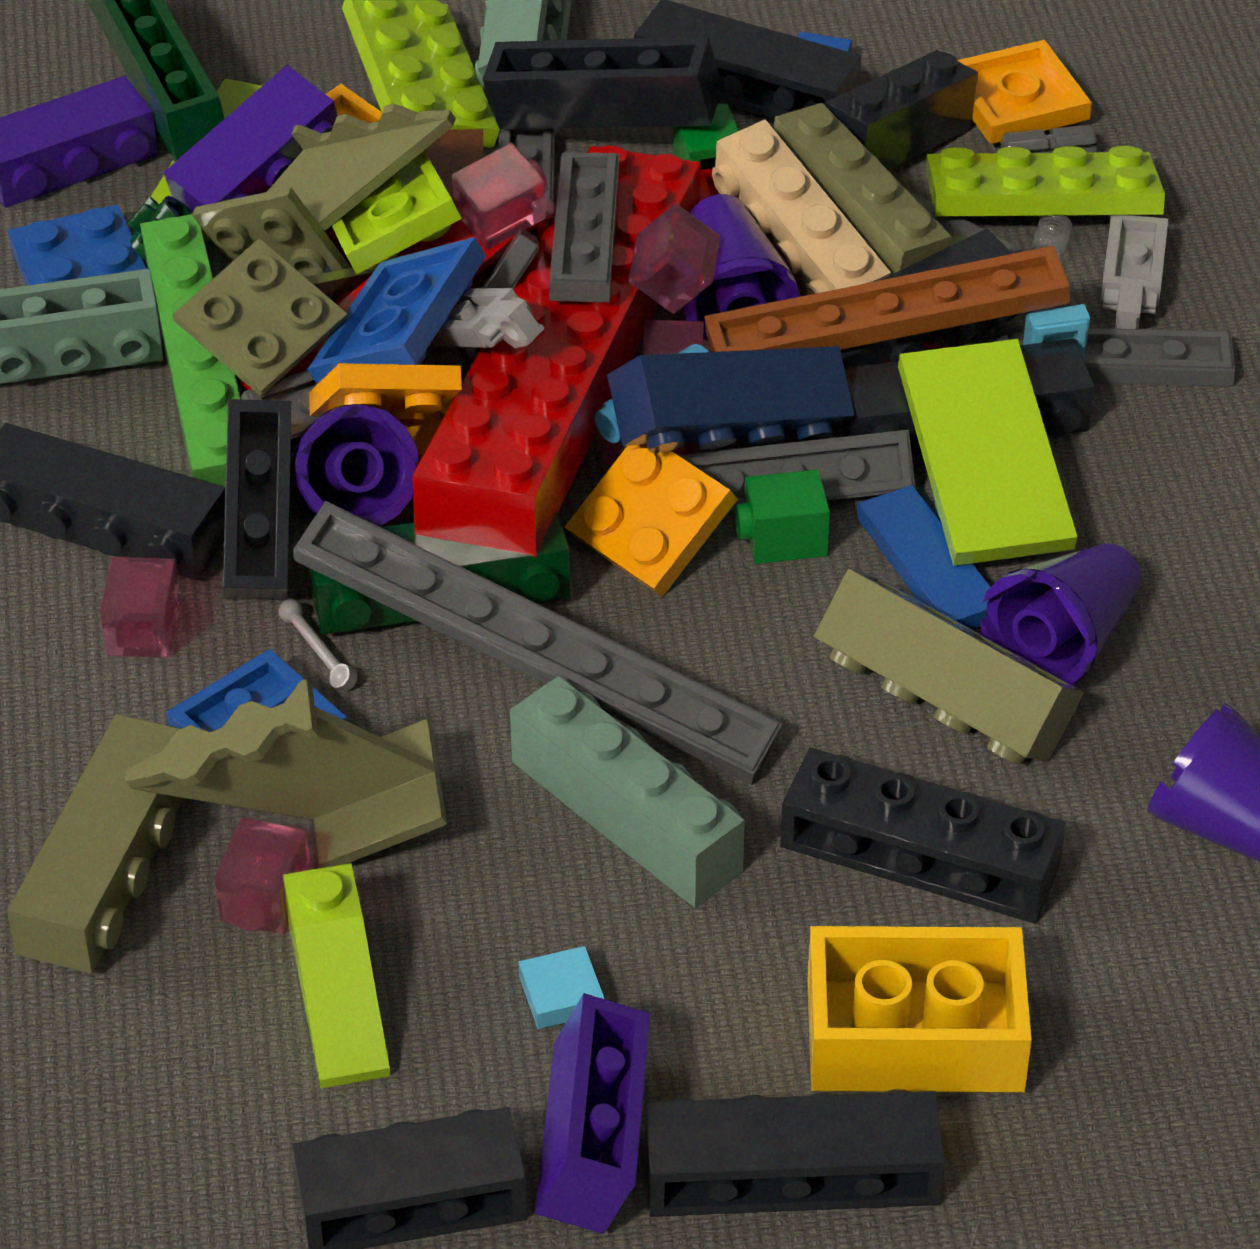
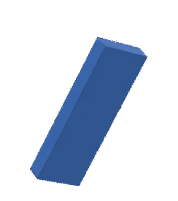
[857,485,990,630]

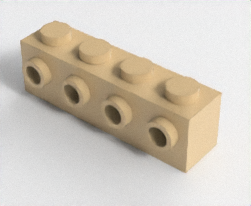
[712,119,891,296]

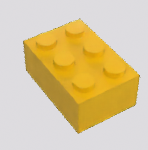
[807,926,1032,1092]

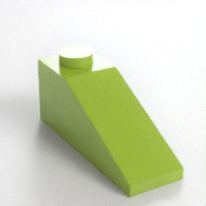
[283,863,390,1089]

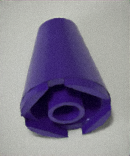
[684,194,801,342]
[290,404,419,527]
[981,543,1142,685]
[1147,703,1260,862]

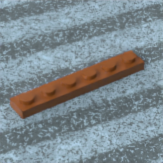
[705,246,1070,352]

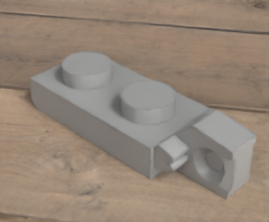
[1101,215,1169,329]
[429,288,545,348]

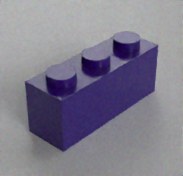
[163,65,338,212]
[0,76,158,208]
[535,993,650,1234]

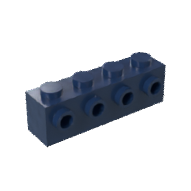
[607,346,855,453]

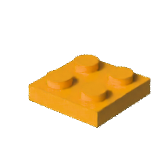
[957,39,1092,144]
[309,363,462,427]
[565,445,738,597]

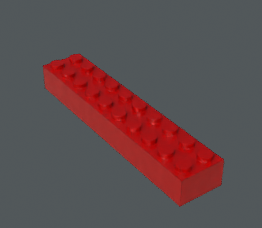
[412,146,700,557]

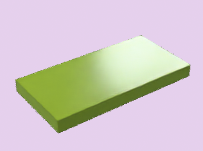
[898,339,1078,566]

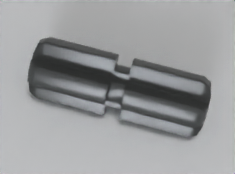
[1001,125,1097,153]

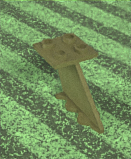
[192,104,456,277]
[173,238,375,397]
[125,679,447,868]

